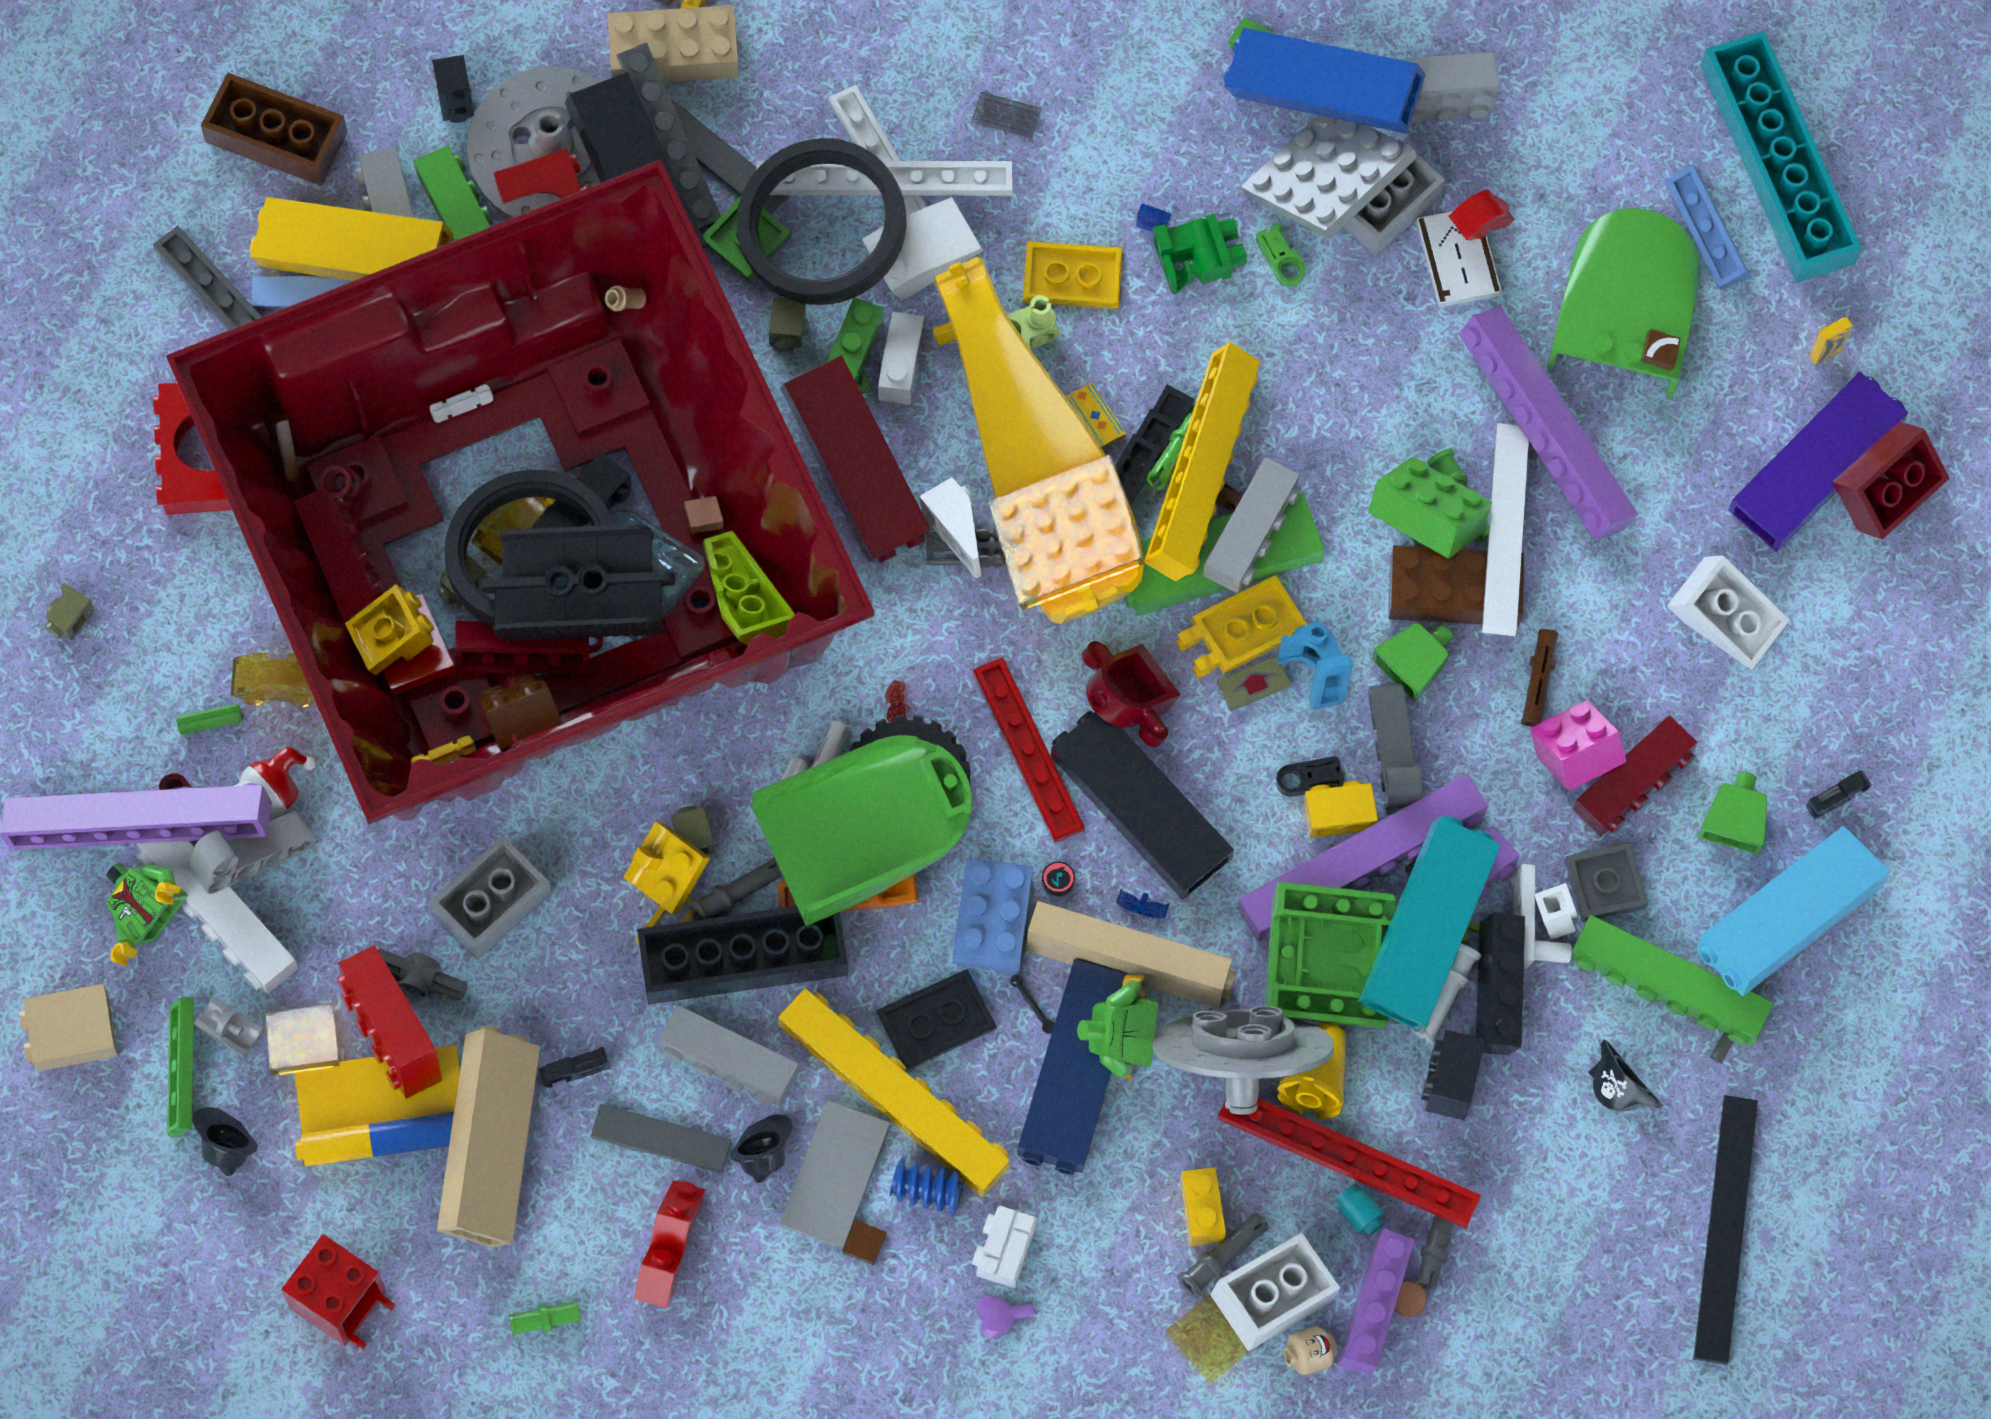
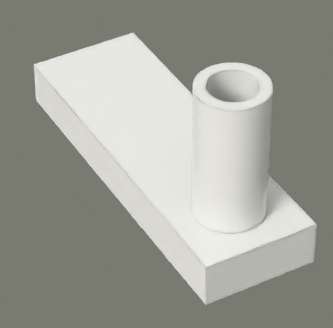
[1513,864,1572,969]

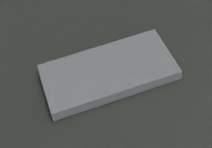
[779,1100,890,1249]

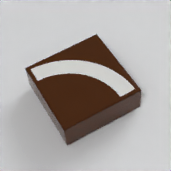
[1641,329,1681,371]

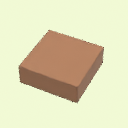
[684,496,723,534]

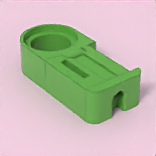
[1256,224,1305,287]

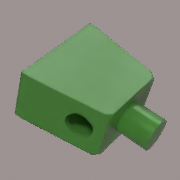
[1372,623,1453,702]
[1697,772,1767,855]

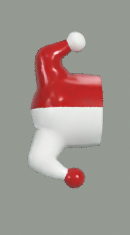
[234,747,316,819]

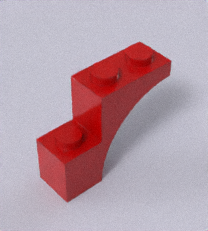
[634,1180,706,1308]

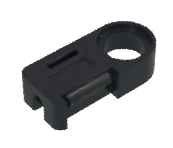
[1276,756,1344,797]
[1806,770,1872,820]
[540,1047,610,1088]

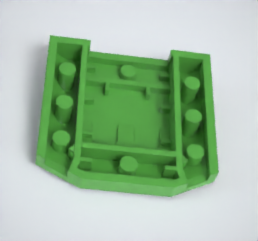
[1265,882,1397,1029]

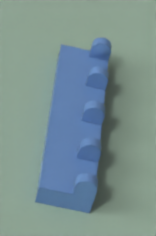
[1665,164,1752,289]

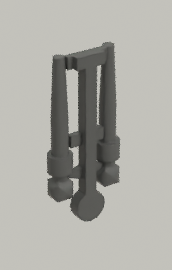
[927,527,1019,567]

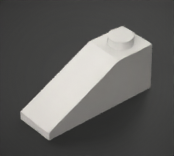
[878,312,924,405]
[919,477,981,579]

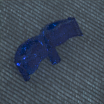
[1116,889,1170,918]

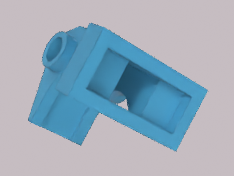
[1277,619,1353,710]

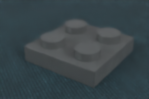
[1565,842,1648,922]

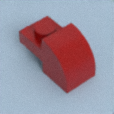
[1448,189,1515,240]

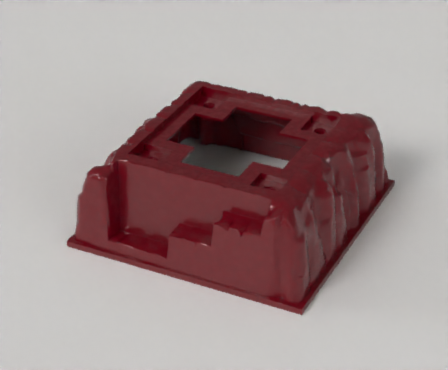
[166,160,875,825]

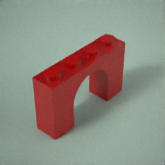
[493,148,587,205]
[153,382,232,515]

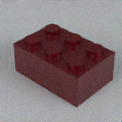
[1832,422,1950,539]

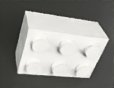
[1210,1232,1340,1352]

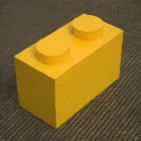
[1304,781,1378,838]
[1180,1167,1226,1247]

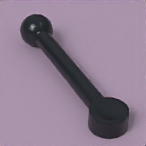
[1010,975,1055,1034]

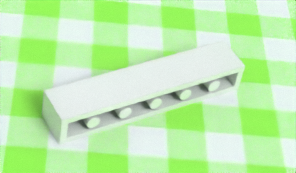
[136,841,298,995]

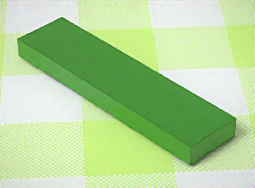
[167,997,194,1137]

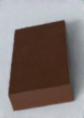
[264,410,300,482]

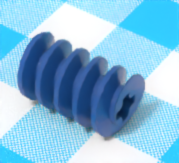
[890,1158,964,1215]

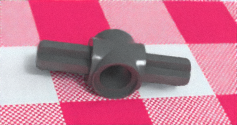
[378,949,468,1000]

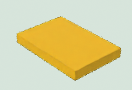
[1023,241,1123,309]

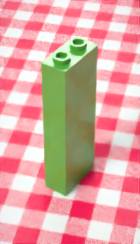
[1124,493,1325,616]

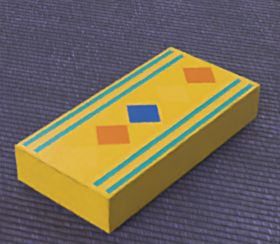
[1066,382,1126,450]

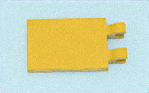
[1175,575,1308,679]

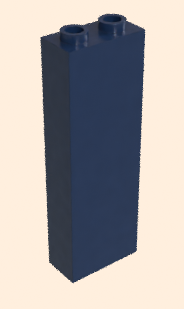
[1017,959,1127,1175]

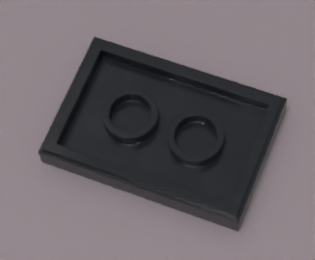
[876,969,997,1071]

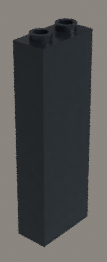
[565,72,706,249]
[1051,710,1234,900]

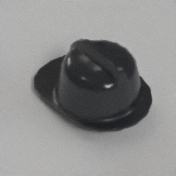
[192,1107,258,1176]
[730,1114,793,1183]

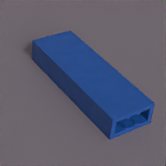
[1224,27,1426,134]

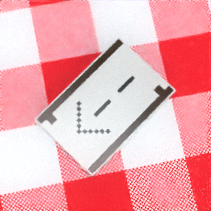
[1416,211,1502,307]

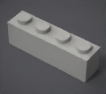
[355,147,414,218]
[1203,457,1302,593]
[659,1005,799,1107]

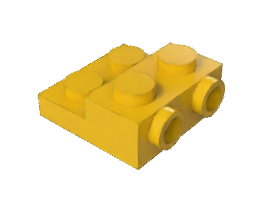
[345,584,435,676]

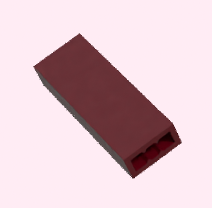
[780,355,931,563]

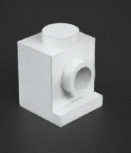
[1534,883,1578,940]

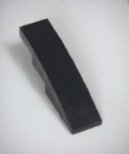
[1113,384,1196,505]

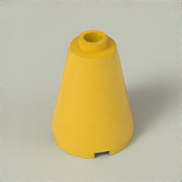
[1277,1023,1346,1119]

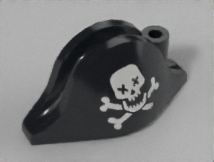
[1588,1039,1664,1112]

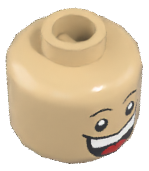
[1283,1326,1337,1375]

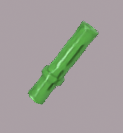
[1147,414,1192,489]

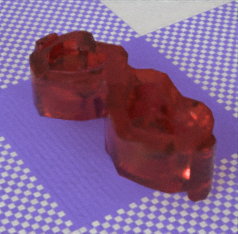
[885,680,910,723]

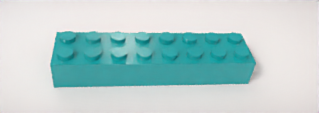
[1701,30,1862,283]

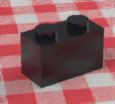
[432,55,474,123]

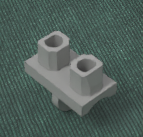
[194,997,264,1059]

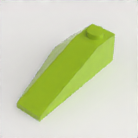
[703,531,795,645]

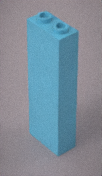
[1696,825,1890,997]

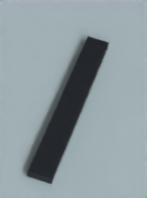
[1693,1095,1758,1365]

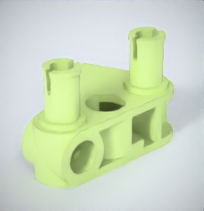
[1007,295,1061,350]

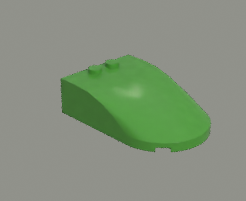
[1546,208,1700,398]
[751,735,972,926]

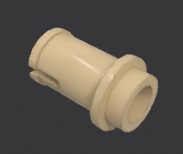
[605,286,646,311]

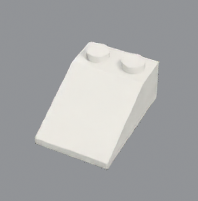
[862,197,983,301]
[1667,555,1790,670]

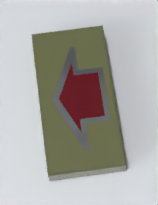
[1217,656,1291,712]

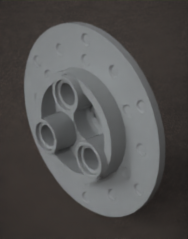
[467,66,601,218]
[1152,1006,1333,1115]

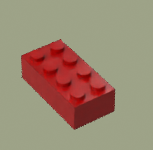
[337,945,442,1099]

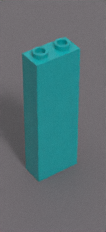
[1357,815,1501,1031]

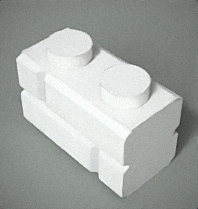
[972,1206,1037,1288]

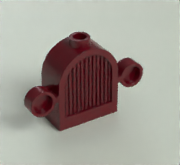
[1082,641,1180,747]

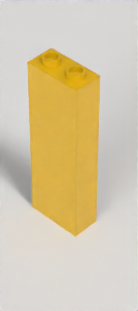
[250,197,454,281]

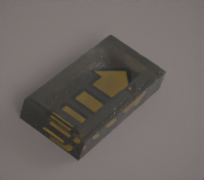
[972,92,1042,139]

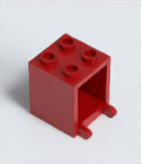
[281,1234,396,1350]

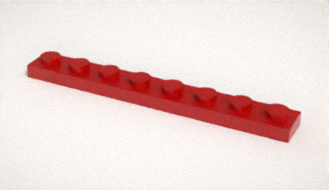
[1218,1098,1481,1229]

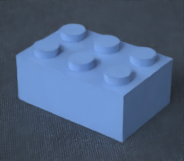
[953,858,1033,973]

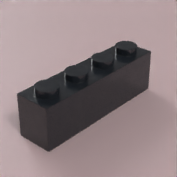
[531,452,632,529]
[1476,912,1525,1055]

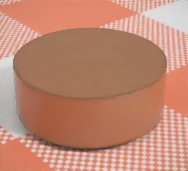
[1394,1282,1426,1317]

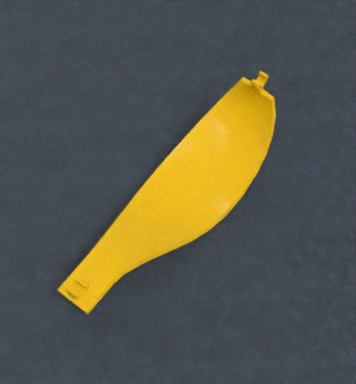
[934,257,1144,624]

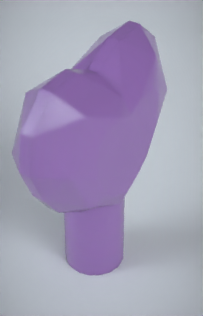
[976,1295,1034,1339]

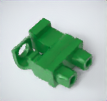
[1153,214,1247,294]

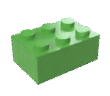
[1368,457,1492,559]

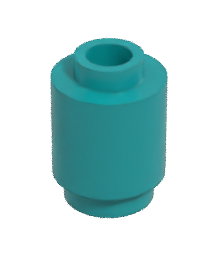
[1336,1183,1386,1236]

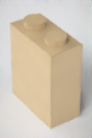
[19,984,118,1071]

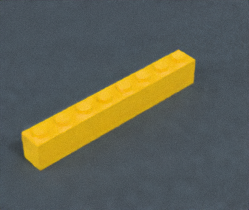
[1144,342,1260,582]
[778,988,1010,1198]

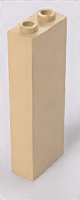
[1026,901,1236,1008]
[437,1026,540,1247]

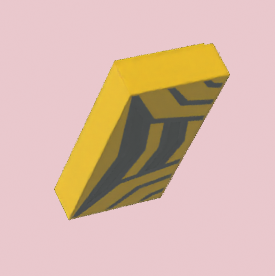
[1810,317,1853,365]

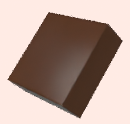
[842,1220,887,1265]

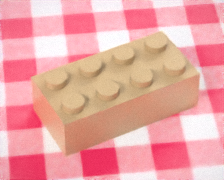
[607,5,739,83]

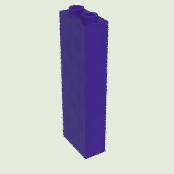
[1728,371,1909,552]

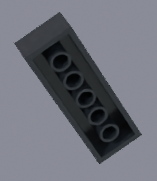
[637,906,848,1005]

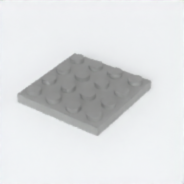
[1241,115,1417,239]

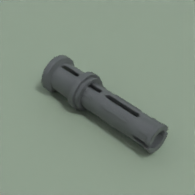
[688,857,783,921]
[1177,1212,1269,1298]

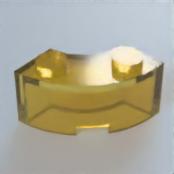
[471,497,556,565]
[230,653,314,707]

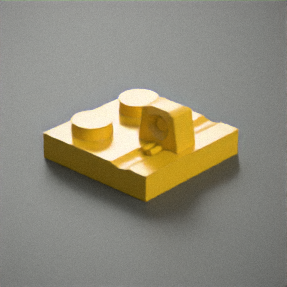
[623,821,710,914]

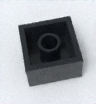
[1421,1030,1486,1121]

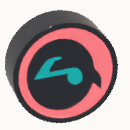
[1041,861,1075,896]

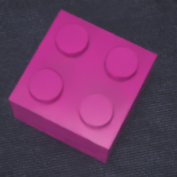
[1530,700,1626,791]

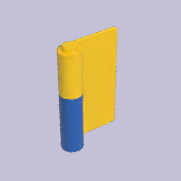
[294,1045,460,1167]

